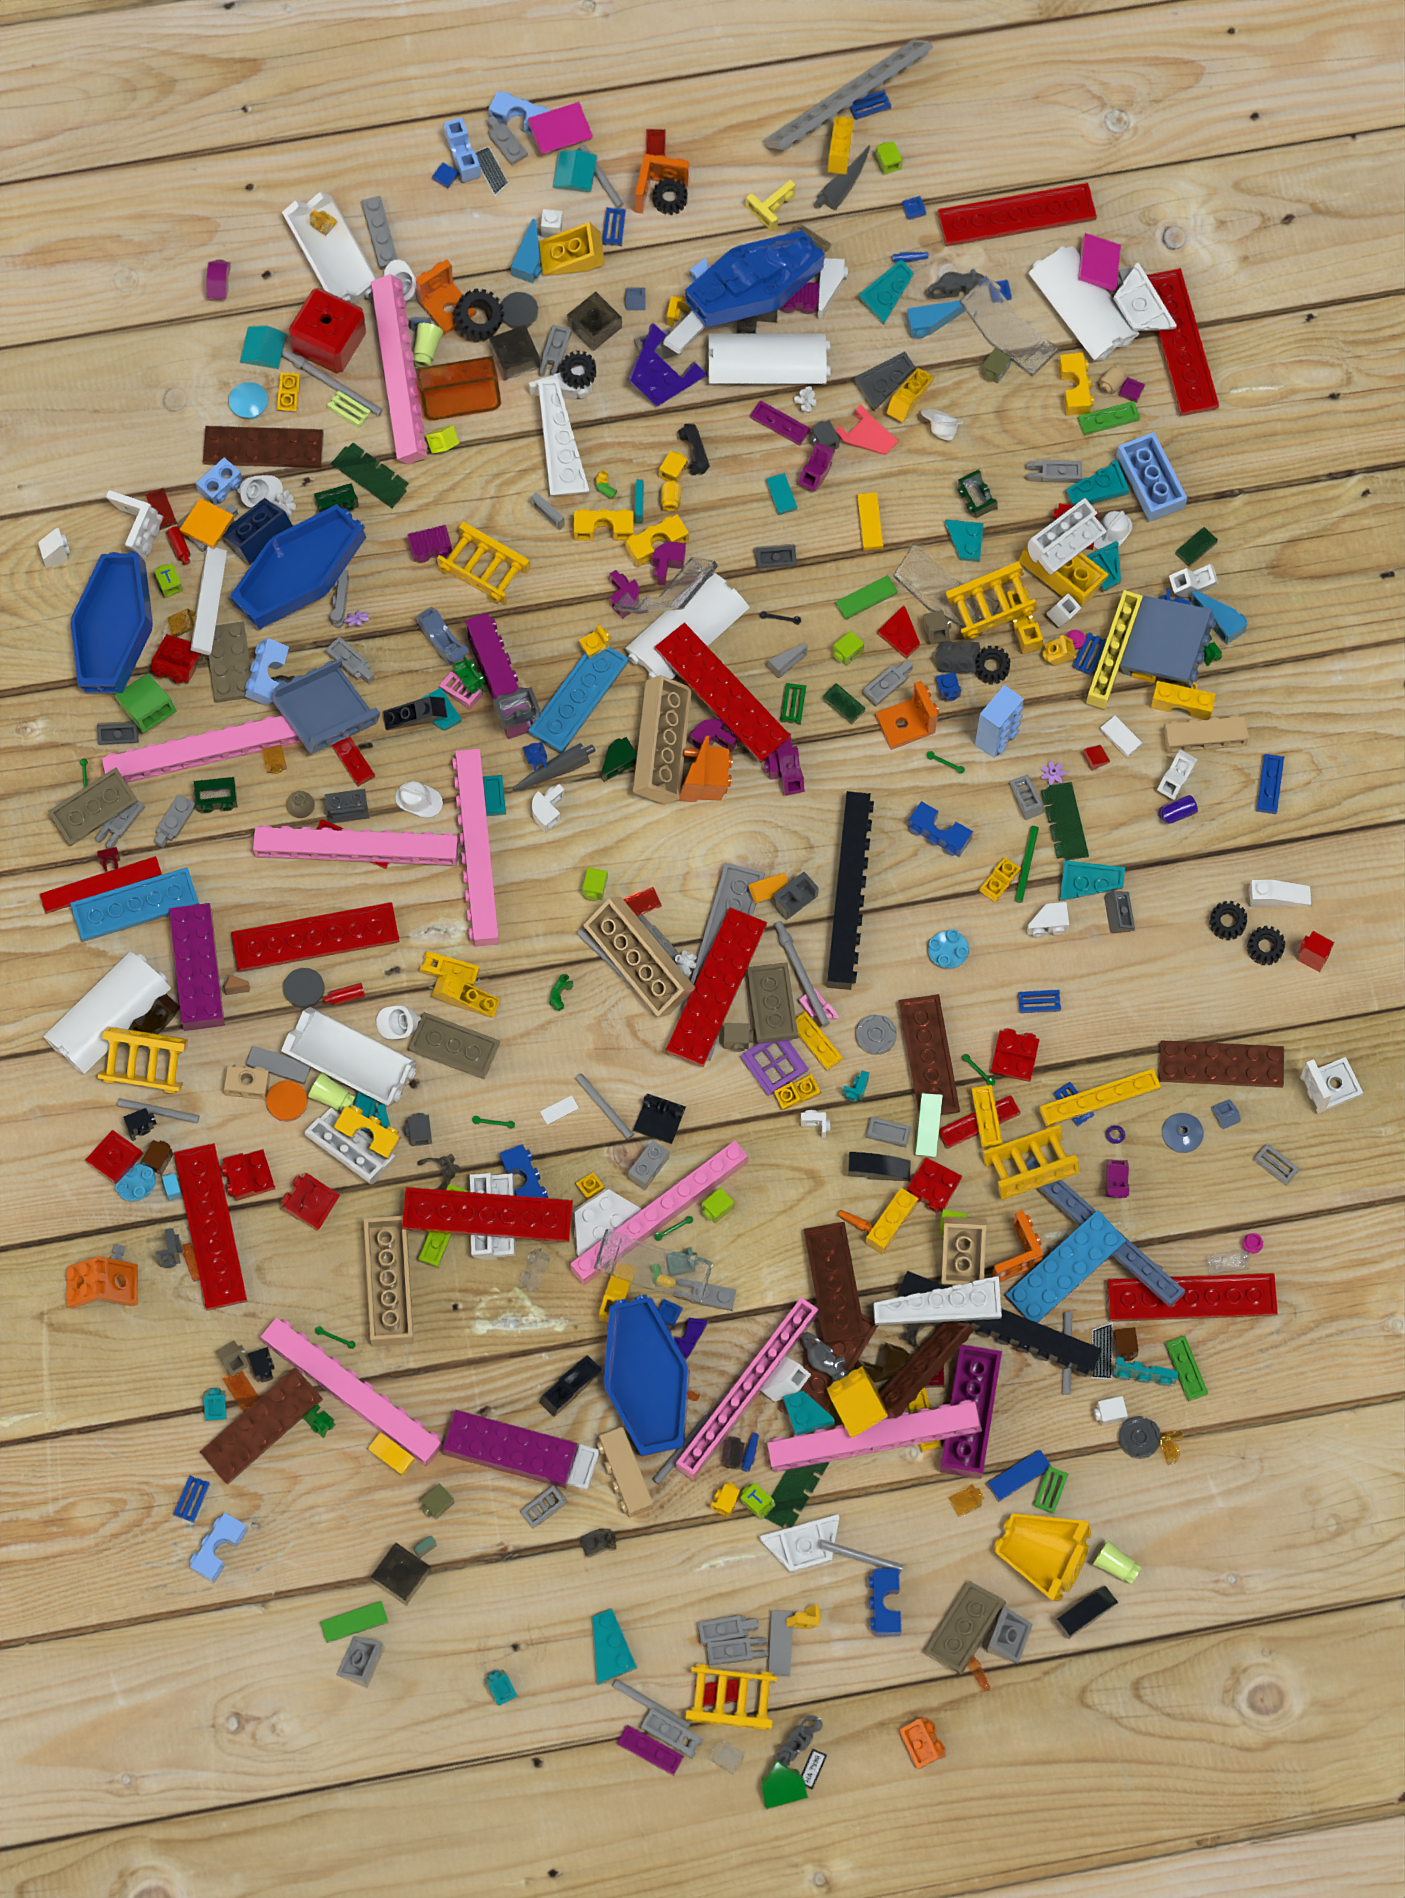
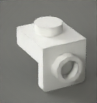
[801,1110,830,1138]

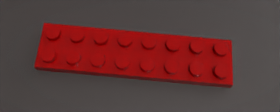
[937,182,1097,246]
[1146,268,1219,416]
[654,622,791,763]
[231,902,400,972]
[666,907,767,1067]
[174,1143,248,1311]
[402,1187,573,1243]
[1107,1273,1278,1322]

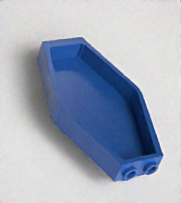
[685,230,825,327]
[230,504,366,629]
[71,552,153,693]
[604,1294,690,1456]

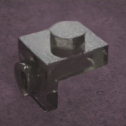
[580,1528,617,1557]

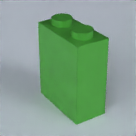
[115,673,177,733]

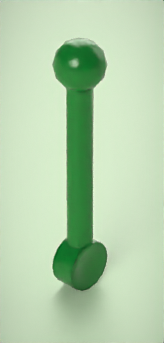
[927,751,965,774]
[80,758,88,788]
[962,1054,995,1086]
[472,1116,515,1129]
[654,1216,693,1241]
[315,1326,356,1349]

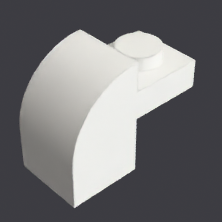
[1169,564,1219,598]
[1157,749,1198,800]
[532,784,565,833]

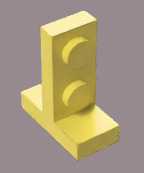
[746,180,796,232]

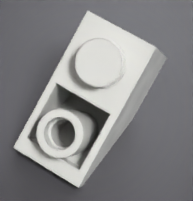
[38,528,70,568]
[1027,902,1069,937]
[760,1356,811,1402]

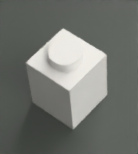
[541,209,563,238]
[1046,594,1082,628]
[1094,1396,1128,1427]

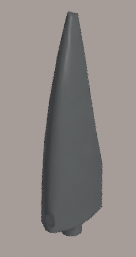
[815,145,870,210]
[513,743,596,791]

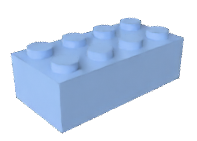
[1116,432,1187,522]
[975,685,1024,758]

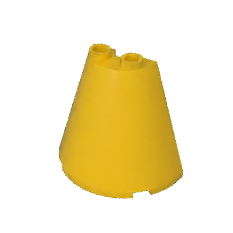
[994,1513,1091,1601]

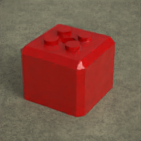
[289,288,366,374]

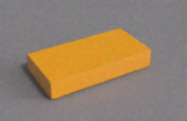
[748,872,789,904]

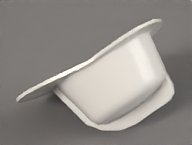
[384,260,417,301]
[921,409,964,441]
[237,475,283,507]
[1094,511,1132,550]
[396,781,443,818]
[376,1005,421,1040]

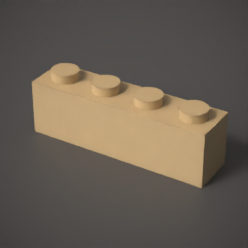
[1164,715,1249,754]
[597,1427,653,1518]

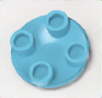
[229,382,268,420]
[928,929,969,968]
[115,1164,156,1201]

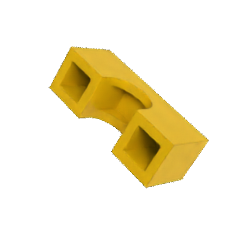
[828,116,854,174]
[1058,352,1094,416]
[574,509,634,541]
[626,514,689,568]
[1006,587,1043,654]
[1151,681,1216,720]
[334,1105,401,1159]
[866,1188,918,1255]

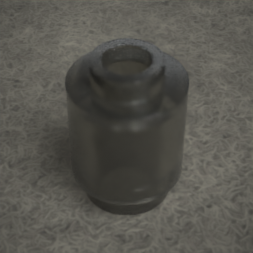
[721,1437,745,1469]

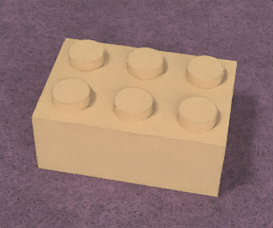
[942,1217,986,1285]

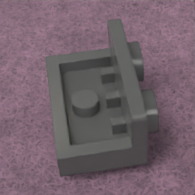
[935,641,981,672]
[156,1228,183,1268]

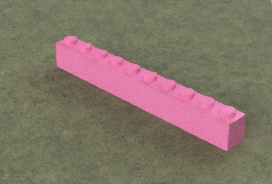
[371,274,427,464]
[102,716,302,783]
[452,749,499,947]
[253,825,459,865]
[570,1141,748,1286]
[676,1297,818,1481]
[261,1318,442,1467]
[767,1400,982,1472]

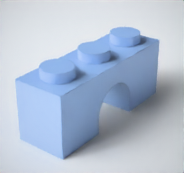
[489,91,550,136]
[444,117,481,182]
[245,638,289,705]
[190,1513,248,1584]

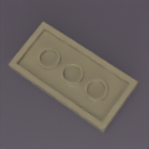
[208,621,252,703]
[48,767,139,846]
[747,962,798,1044]
[408,1012,500,1079]
[924,1581,1006,1675]

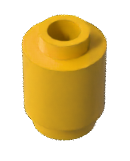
[661,481,681,512]

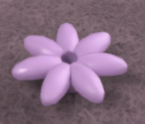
[344,610,369,626]
[1041,761,1067,785]

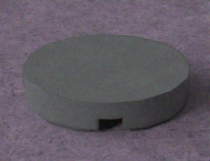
[501,292,539,330]
[284,968,325,1008]
[1119,1416,1161,1459]

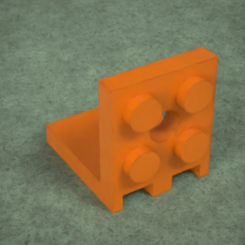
[635,154,690,214]
[415,259,476,335]
[875,680,939,750]
[992,1210,1044,1283]
[66,1256,138,1308]

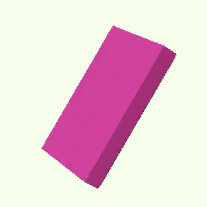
[527,102,593,155]
[1078,233,1121,291]

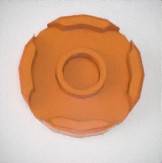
[266,1080,308,1122]

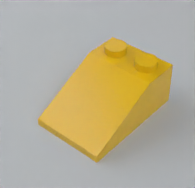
[539,222,605,276]
[827,1366,888,1438]

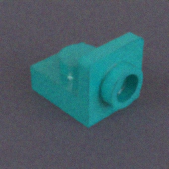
[842,1070,869,1102]
[370,1104,391,1136]
[203,1388,227,1421]
[484,1669,517,1706]

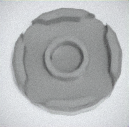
[856,1015,897,1055]

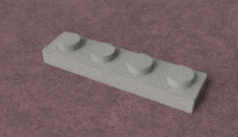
[362,196,398,270]

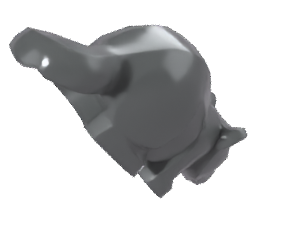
[928,269,989,299]
[802,1332,850,1382]
[771,1715,823,1769]

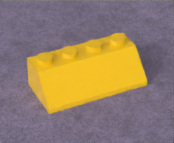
[1019,545,1109,607]

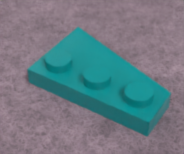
[858,259,914,325]
[1066,459,1129,505]
[1060,860,1125,901]
[1113,1357,1178,1386]
[592,1609,637,1685]

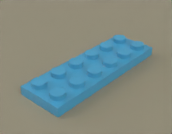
[528,647,629,753]
[70,867,199,942]
[1006,1210,1127,1323]

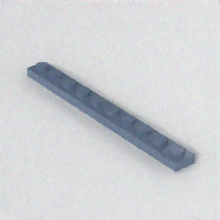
[1019,1155,1185,1307]

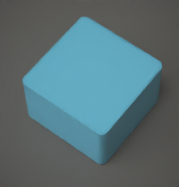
[162,1173,182,1201]

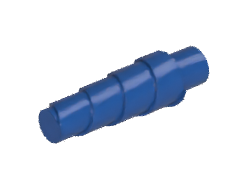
[892,252,929,262]
[742,1433,759,1472]

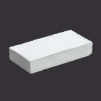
[1100,716,1142,758]
[567,1444,600,1491]

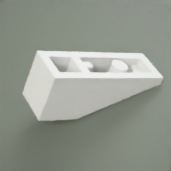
[818,258,848,319]
[529,365,592,399]
[1249,880,1311,907]

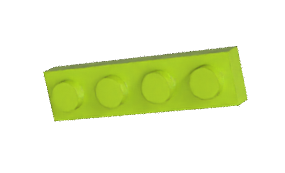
[419,1184,468,1268]

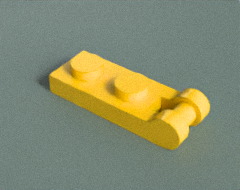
[419,951,480,986]

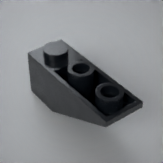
[383,696,447,731]

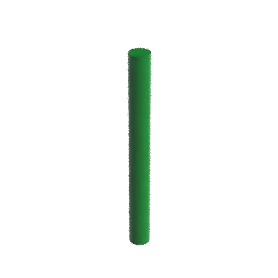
[1015,826,1039,903]

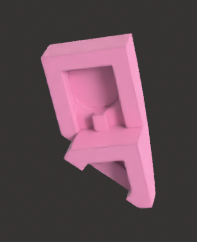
[798,988,839,1019]

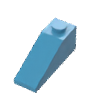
[511,219,542,283]
[907,300,966,338]
[1190,590,1248,645]

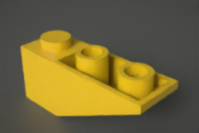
[887,368,934,422]
[431,974,500,1018]
[599,1262,636,1323]

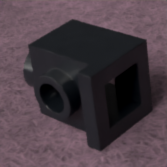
[123,1108,157,1141]
[248,1347,275,1382]

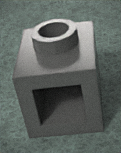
[810,420,840,450]
[405,1113,432,1147]

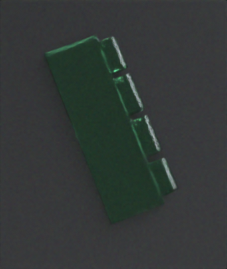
[331,442,409,509]
[1041,782,1089,861]
[764,1462,829,1528]

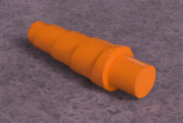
[838,1210,874,1233]

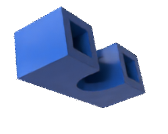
[908,801,973,857]
[500,1144,548,1198]
[869,1569,901,1637]

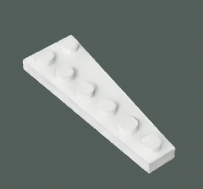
[538,379,589,497]
[874,1276,1002,1325]

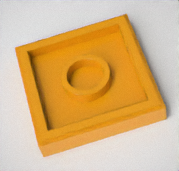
[179,498,235,549]

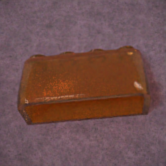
[416,356,501,420]

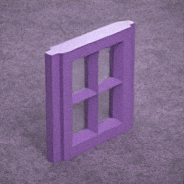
[740,1040,809,1096]

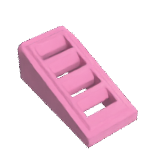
[439,672,483,710]

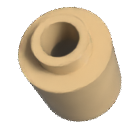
[1099,365,1127,394]

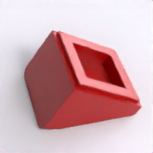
[1083,745,1110,771]

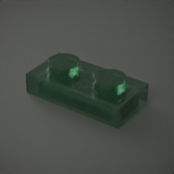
[1176,527,1218,567]
[822,683,866,724]

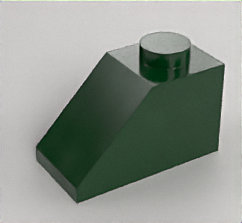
[601,737,637,782]

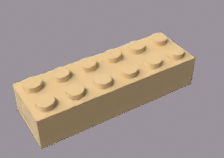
[633,675,692,805]
[583,897,695,1017]
[364,1216,414,1346]

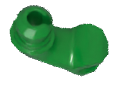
[549,974,573,1011]

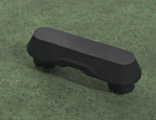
[678,423,710,475]

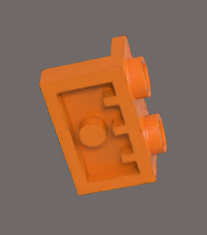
[899,1718,946,1769]

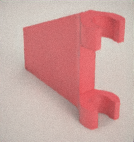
[835,405,899,455]

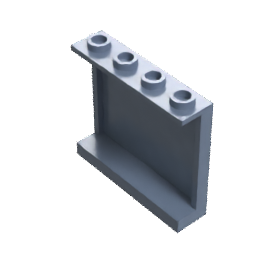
[1120,595,1216,688]
[271,659,380,754]

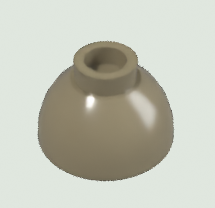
[287,791,315,818]

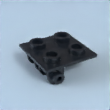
[633,1093,686,1144]

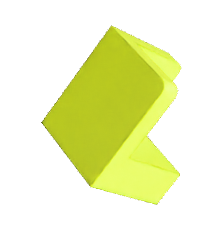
[426,425,459,454]

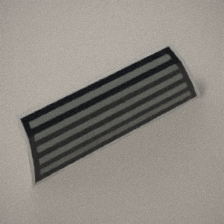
[475,147,509,197]
[1092,1323,1113,1379]

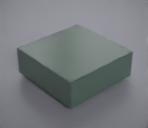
[414,1536,437,1558]

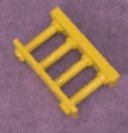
[437,521,530,605]
[945,561,1039,640]
[98,1026,188,1093]
[983,1124,1080,1200]
[686,1664,777,1731]

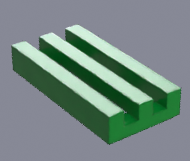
[781,683,806,725]

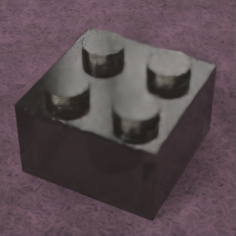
[567,291,622,351]
[489,325,540,381]
[370,1542,431,1606]

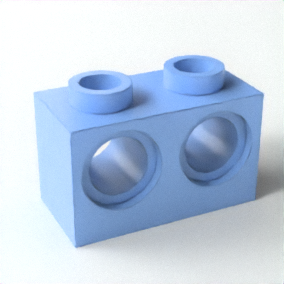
[196,457,242,505]

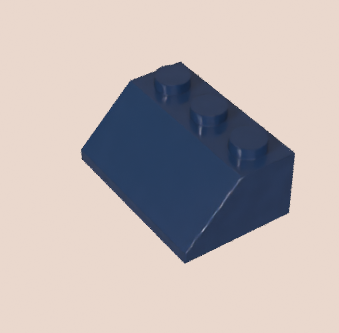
[222,498,293,565]

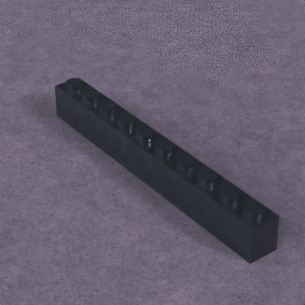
[827,791,874,990]
[897,1271,1102,1377]

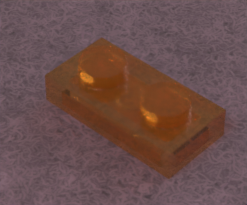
[222,1371,260,1413]

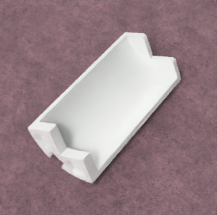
[282,192,377,303]
[1029,246,1140,361]
[709,334,830,383]
[625,571,750,679]
[43,952,171,1074]
[281,1007,417,1106]

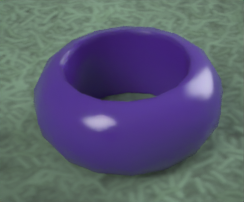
[1106,1125,1125,1144]

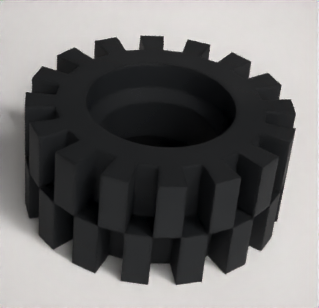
[653,177,687,215]
[561,350,596,389]
[974,645,1011,685]
[1209,901,1248,940]
[1247,926,1286,965]

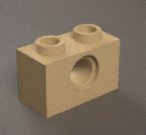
[224,1064,270,1100]

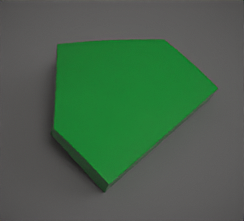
[761,1760,808,1809]

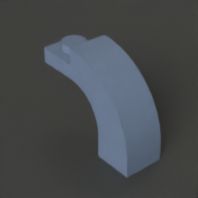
[415,607,469,665]

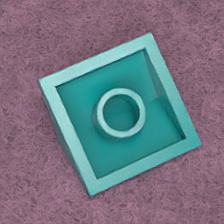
[553,149,597,192]
[240,325,287,369]

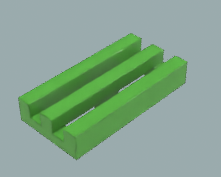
[1034,1466,1069,1514]

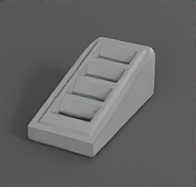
[768,643,808,678]
[1009,775,1044,820]
[520,1485,568,1528]

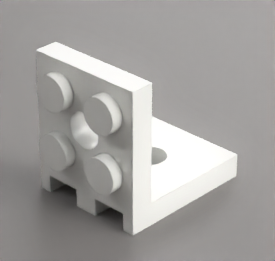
[106,490,163,560]
[1300,1057,1363,1114]

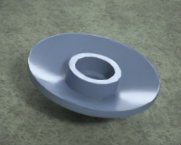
[1162,1113,1204,1153]

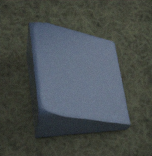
[626,287,646,310]
[410,317,431,330]
[1211,1099,1241,1129]

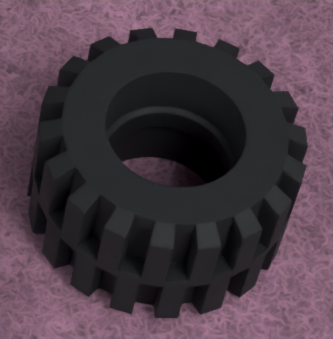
[452,288,504,342]

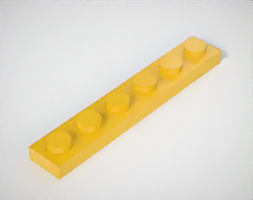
[1039,1068,1161,1127]

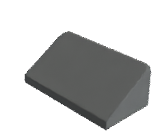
[755,544,797,568]
[97,721,139,745]
[1104,891,1135,933]

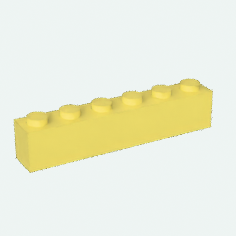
[1086,590,1143,709]

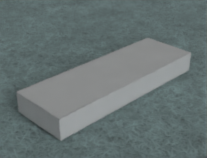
[246,1046,311,1085]
[768,1610,793,1677]

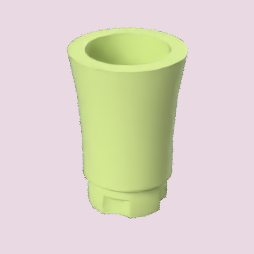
[413,323,444,368]
[308,1072,356,1112]
[1092,1540,1142,1584]

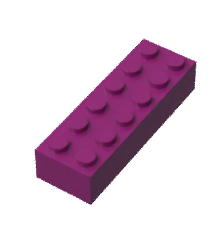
[465,612,533,739]
[169,903,225,1031]
[940,1344,1002,1479]
[443,1409,578,1489]

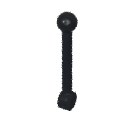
[760,611,801,625]

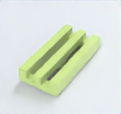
[327,391,371,428]

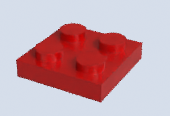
[85,1130,143,1184]

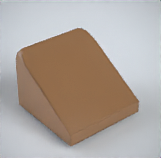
[224,975,250,995]

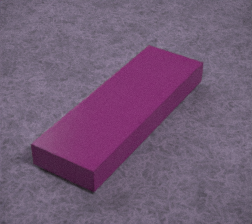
[750,400,810,446]
[617,1725,684,1776]

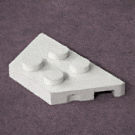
[1114,262,1177,331]
[572,1188,643,1257]
[760,1514,839,1573]

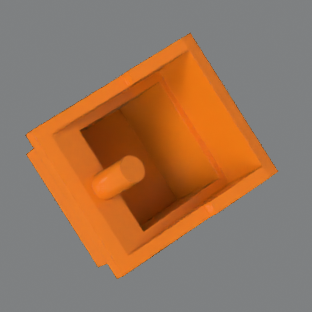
[677,736,732,802]

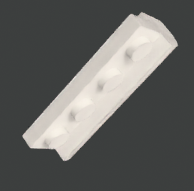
[1028,498,1107,575]
[305,1108,395,1184]
[470,1173,516,1260]

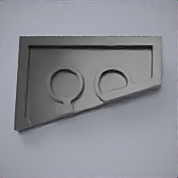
[854,352,915,411]

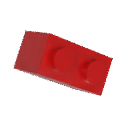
[1298,931,1335,972]

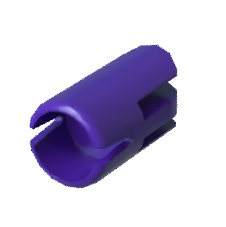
[1158,795,1198,824]

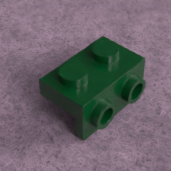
[314,483,359,513]

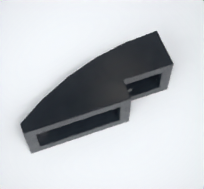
[848,1152,911,1181]
[539,1355,602,1417]
[1055,1586,1118,1639]

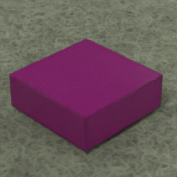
[1119,377,1145,403]

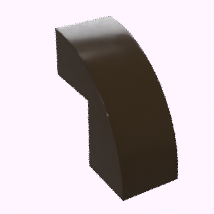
[129,994,180,1048]
[853,1342,910,1383]

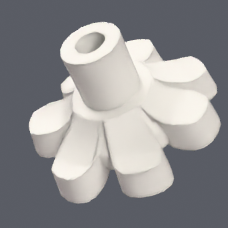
[795,386,816,412]
[273,490,296,516]
[675,950,697,976]

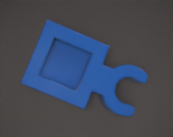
[523,742,548,771]

